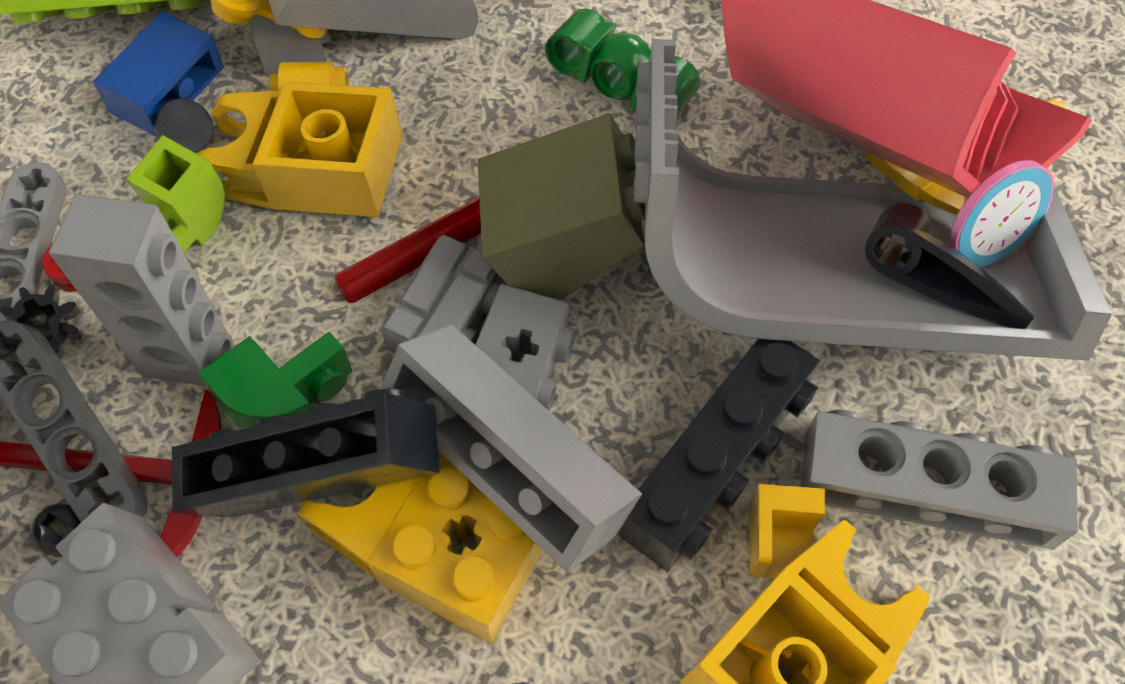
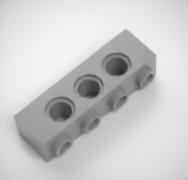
[49,194,233,386]
[800,410,1078,550]

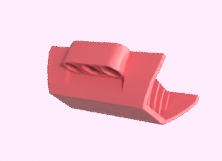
[722,0,1092,198]

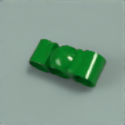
[545,8,700,116]

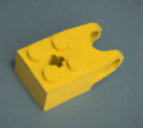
[196,82,403,217]
[296,451,543,644]
[680,519,930,684]

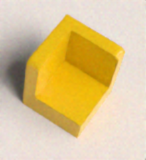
[750,484,825,578]

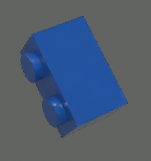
[92,11,224,136]

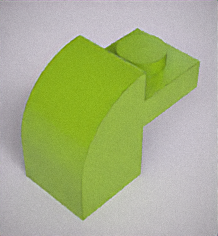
[126,135,225,254]

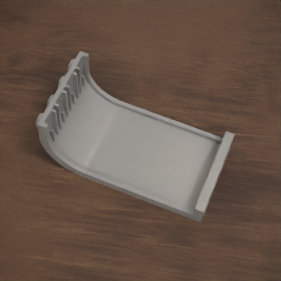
[633,39,1113,361]

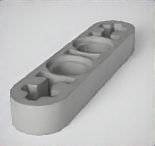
[0,162,66,359]

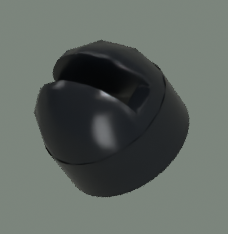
[31,503,81,557]

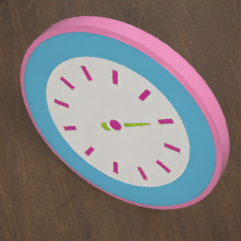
[950,160,1054,269]

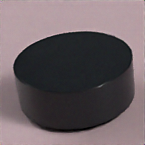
[154,99,213,153]

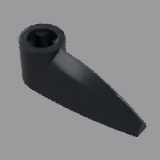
[865,203,1034,329]

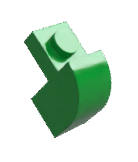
[198,332,353,429]

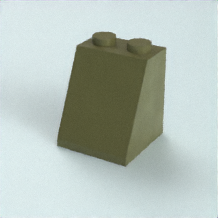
[478,113,645,300]

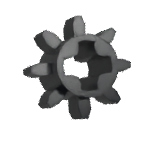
[0,285,82,359]

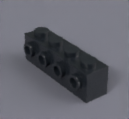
[617,339,821,573]
[172,388,440,517]

